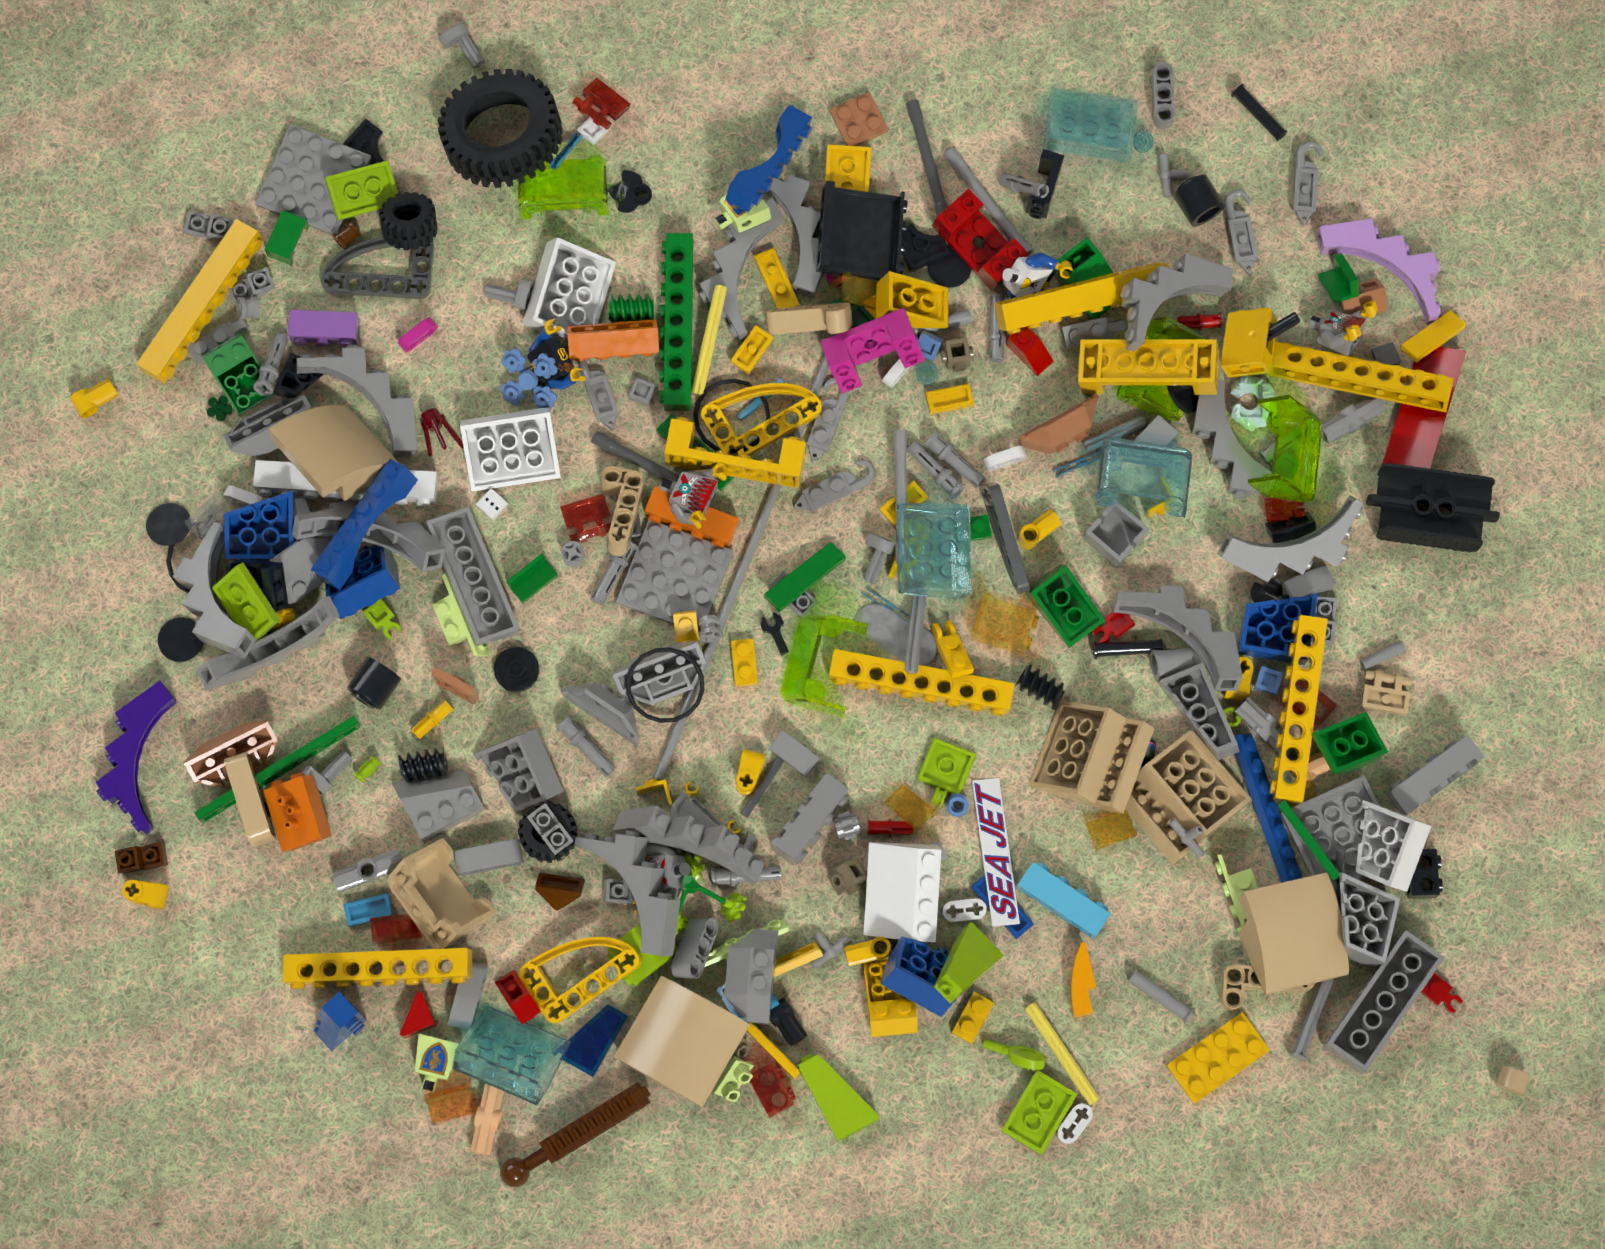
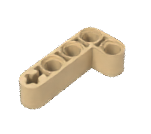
[766,302,853,334]
[601,466,644,556]
[224,752,277,847]
[1220,964,1315,1011]

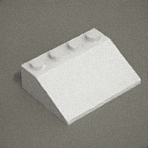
[522,237,616,339]
[460,407,561,492]
[863,842,941,942]

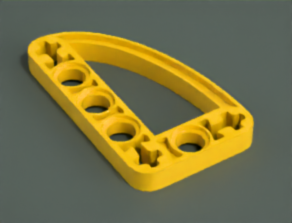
[701,383,822,457]
[519,937,642,1023]

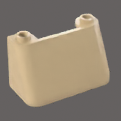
[388,838,497,949]

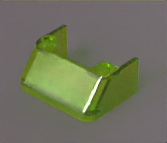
[1248,395,1322,502]
[780,615,868,718]

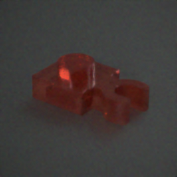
[1264,497,1305,522]

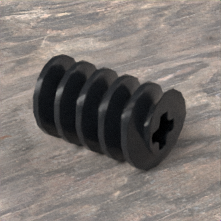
[1015,663,1066,710]
[398,746,448,783]

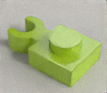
[363,599,402,641]

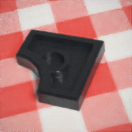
[342,119,384,165]
[902,224,951,273]

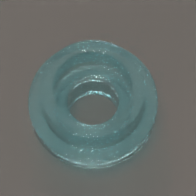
[1133,131,1154,153]
[916,363,939,385]

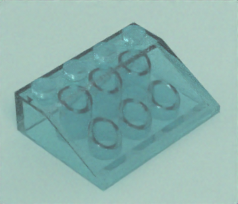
[1042,87,1138,163]
[897,503,972,599]
[452,1005,571,1106]

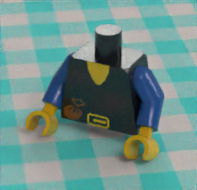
[520,319,586,390]

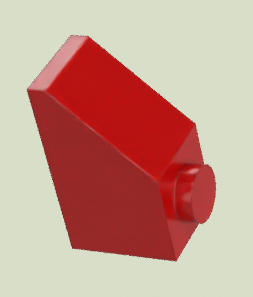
[1007,326,1054,377]
[494,970,541,1025]

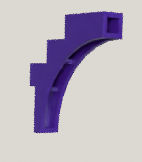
[95,680,177,835]

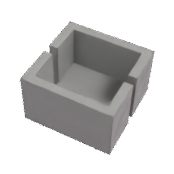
[1083,500,1149,568]

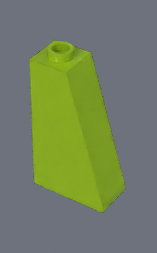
[934,921,1004,1004]
[797,1053,879,1142]

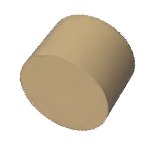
[1496,1066,1531,1096]

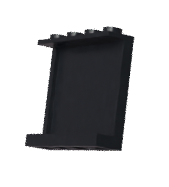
[816,180,908,281]

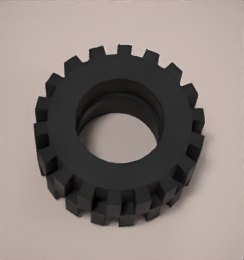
[379,192,438,251]
[518,801,578,863]

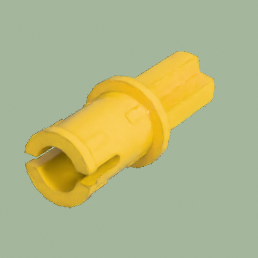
[412,699,454,739]

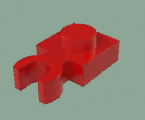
[1092,612,1135,643]
[1421,973,1463,1014]

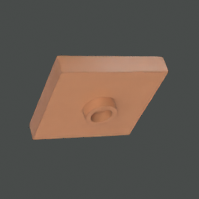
[431,667,479,705]

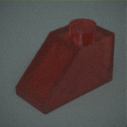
[370,915,422,945]

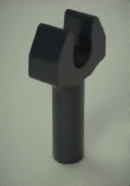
[761,613,789,656]

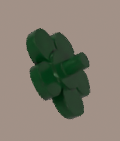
[206,396,233,421]

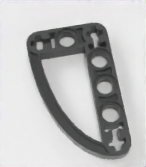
[321,237,435,299]
[980,482,1030,594]

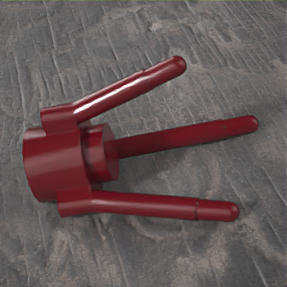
[421,408,464,456]

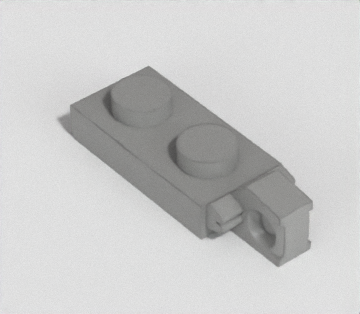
[1061,316,1126,349]
[188,319,249,365]

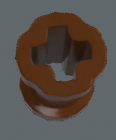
[332,221,362,250]

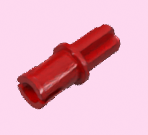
[1176,313,1222,331]
[867,819,914,837]

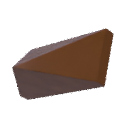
[535,872,585,911]

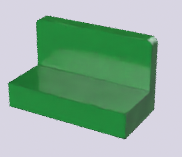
[1318,253,1359,304]
[507,553,558,604]

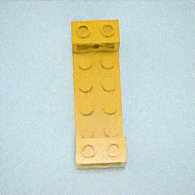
[1078,339,1219,395]
[664,417,806,489]

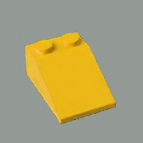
[876,271,948,329]

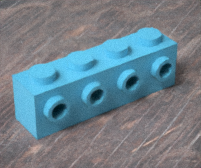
[1016,862,1111,940]

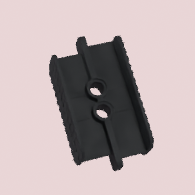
[1366,463,1500,553]

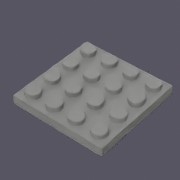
[255,125,372,235]
[616,520,734,634]
[1280,775,1379,891]

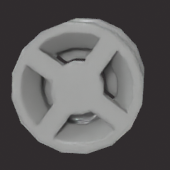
[236,296,260,319]
[561,541,585,567]
[697,615,722,643]

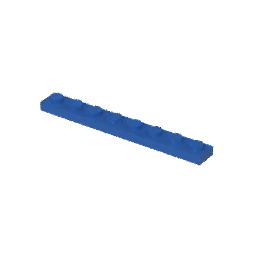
[1234,733,1302,883]

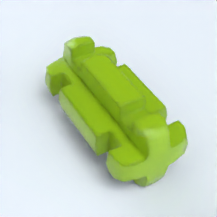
[354,755,381,783]

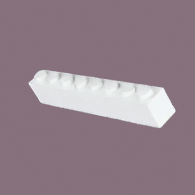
[253,460,439,506]

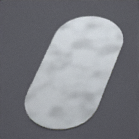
[854,604,937,666]

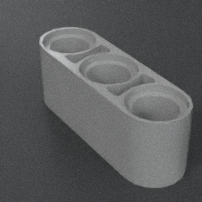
[1151,62,1175,130]
[453,839,524,876]
[671,917,718,979]
[448,961,489,1031]

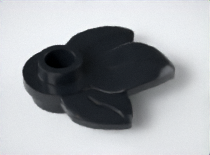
[608,170,652,213]
[1250,578,1290,603]

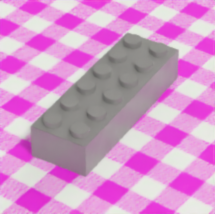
[1323,930,1445,1074]

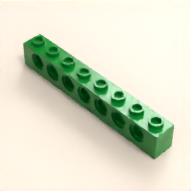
[659,233,694,411]

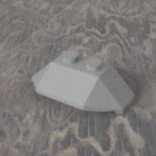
[224,395,312,457]
[270,536,333,604]
[612,641,706,705]
[561,682,640,747]
[724,929,779,1024]

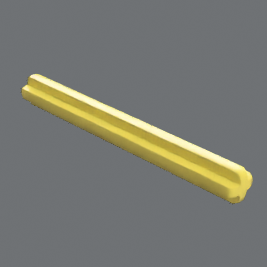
[692,285,727,395]
[1025,1002,1099,1105]

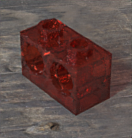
[750,1063,797,1119]

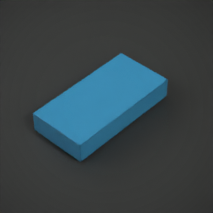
[343,893,394,927]

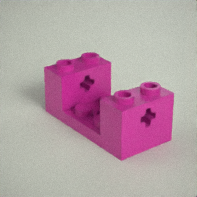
[820,308,925,394]

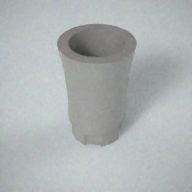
[1150,648,1202,682]

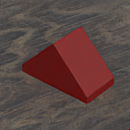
[399,991,437,1038]

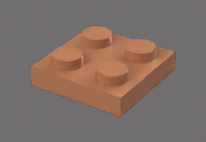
[830,92,888,146]

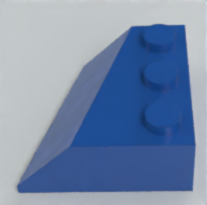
[224,491,297,559]
[325,544,400,620]
[1237,594,1318,665]
[881,936,956,1017]

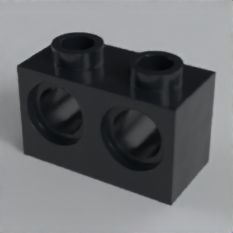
[1407,849,1443,899]

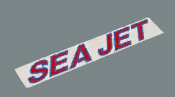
[972,778,1020,927]

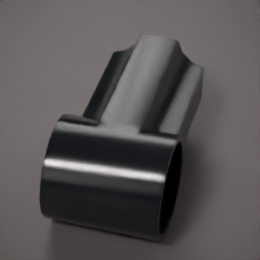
[770,997,807,1047]

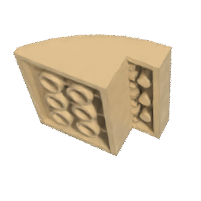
[269,405,399,501]
[1029,701,1155,814]
[1125,729,1252,865]
[1238,872,1349,995]
[614,976,750,1107]

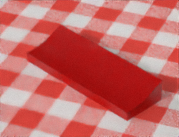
[1382,346,1466,469]

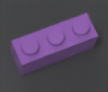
[288,310,360,348]

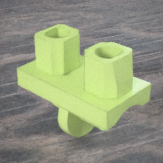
[712,1056,754,1102]

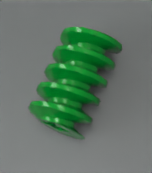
[608,293,654,322]

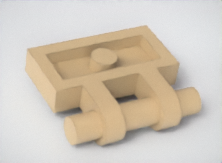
[1361,670,1412,716]

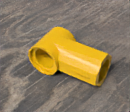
[70,378,119,419]
[1018,509,1062,550]
[844,937,891,967]

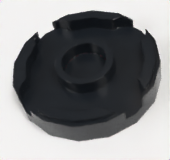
[494,647,540,693]

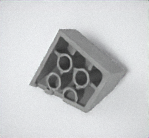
[473,728,564,812]
[392,770,485,843]
[1339,873,1400,968]

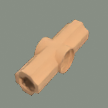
[470,1082,506,1156]

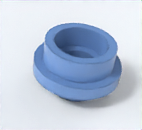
[946,793,969,817]

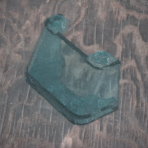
[1095,438,1192,518]

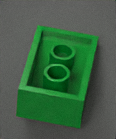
[1025,565,1106,648]
[1311,712,1388,775]

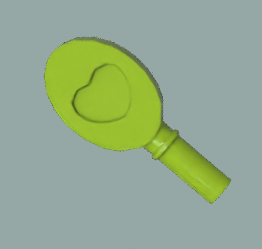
[983,1039,1046,1071]

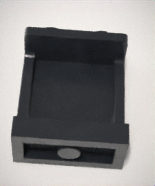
[1025,149,1064,219]
[226,559,289,612]

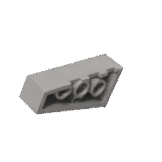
[1159,663,1239,760]
[1386,735,1485,816]
[771,773,850,866]

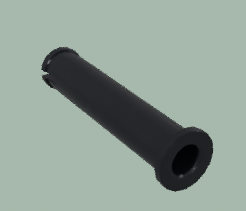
[1231,84,1288,142]
[1093,639,1163,660]

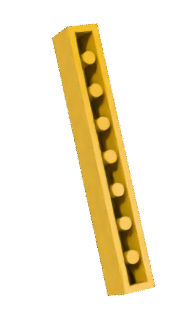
[136,219,264,384]
[994,262,1168,334]

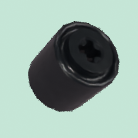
[1173,174,1226,227]
[347,657,402,710]

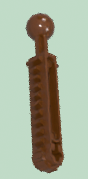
[500,1082,651,1188]

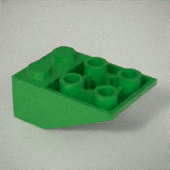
[1054,237,1113,319]
[201,332,275,416]

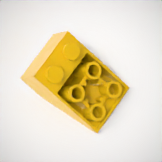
[863,961,918,1037]

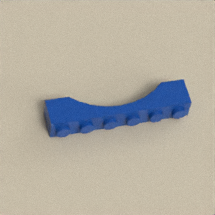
[725,105,812,212]
[311,459,418,590]

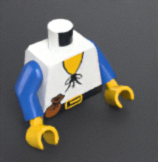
[1002,253,1073,299]

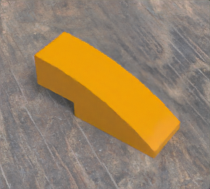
[1070,942,1097,1019]

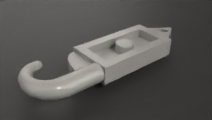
[1292,141,1323,226]
[1225,190,1258,275]
[579,358,619,431]
[807,378,849,462]
[794,460,876,512]

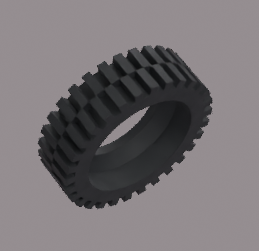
[438,69,563,188]

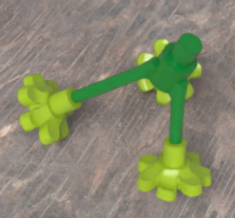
[676,853,747,935]

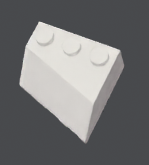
[1356,800,1431,892]

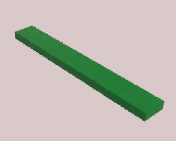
[194,716,360,823]

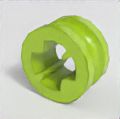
[1223,707,1241,729]
[930,786,948,810]

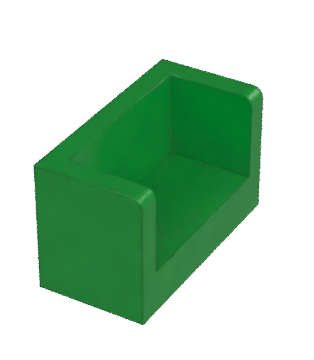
[264,210,309,266]

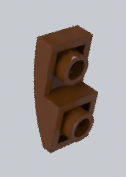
[115,842,168,874]

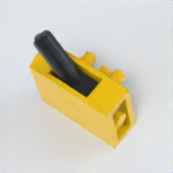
[1220,308,1301,378]

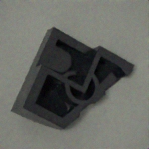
[274,353,324,398]

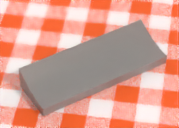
[426,507,520,647]

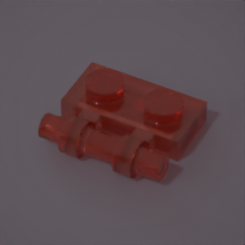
[572,78,631,130]
[560,493,612,543]

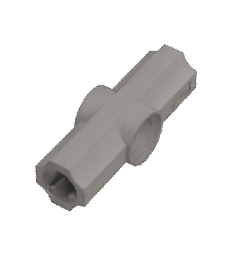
[1318,397,1386,444]
[1233,697,1294,756]
[332,849,402,893]

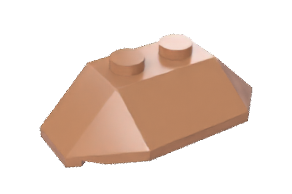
[1018,393,1099,454]
[184,720,278,788]

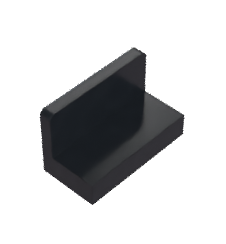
[1265,511,1316,543]

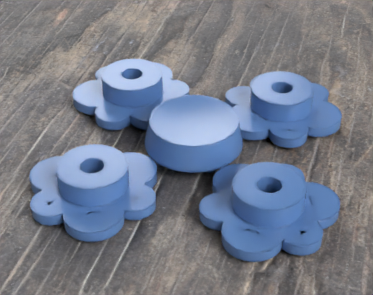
[501,348,558,409]

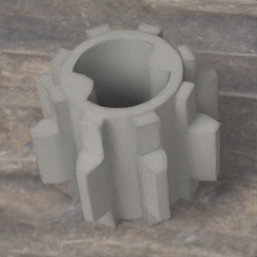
[833,811,861,840]

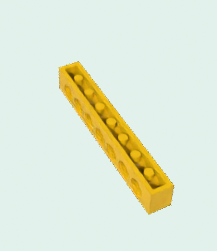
[1268,341,1454,412]
[1270,615,1328,803]
[829,649,1015,716]
[283,948,472,989]

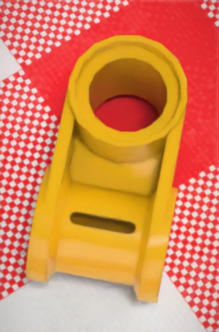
[1224,657,1253,702]
[736,749,766,795]
[122,880,170,909]

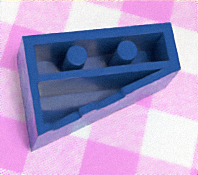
[314,992,367,1052]

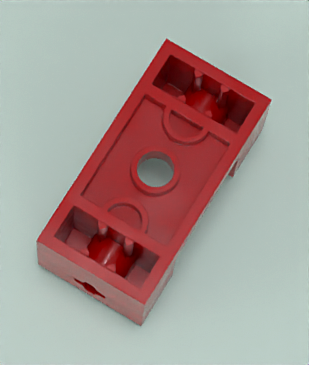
[931,188,1029,291]

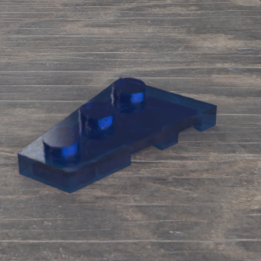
[553,1004,629,1078]

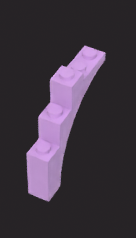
[1317,218,1441,324]

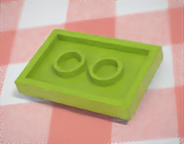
[324,160,398,221]
[212,563,280,642]
[1001,1070,1077,1156]

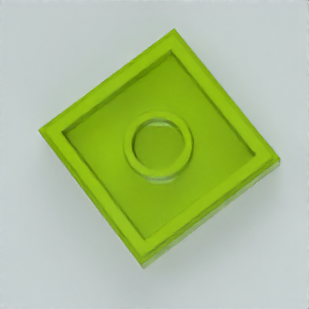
[917,737,977,794]

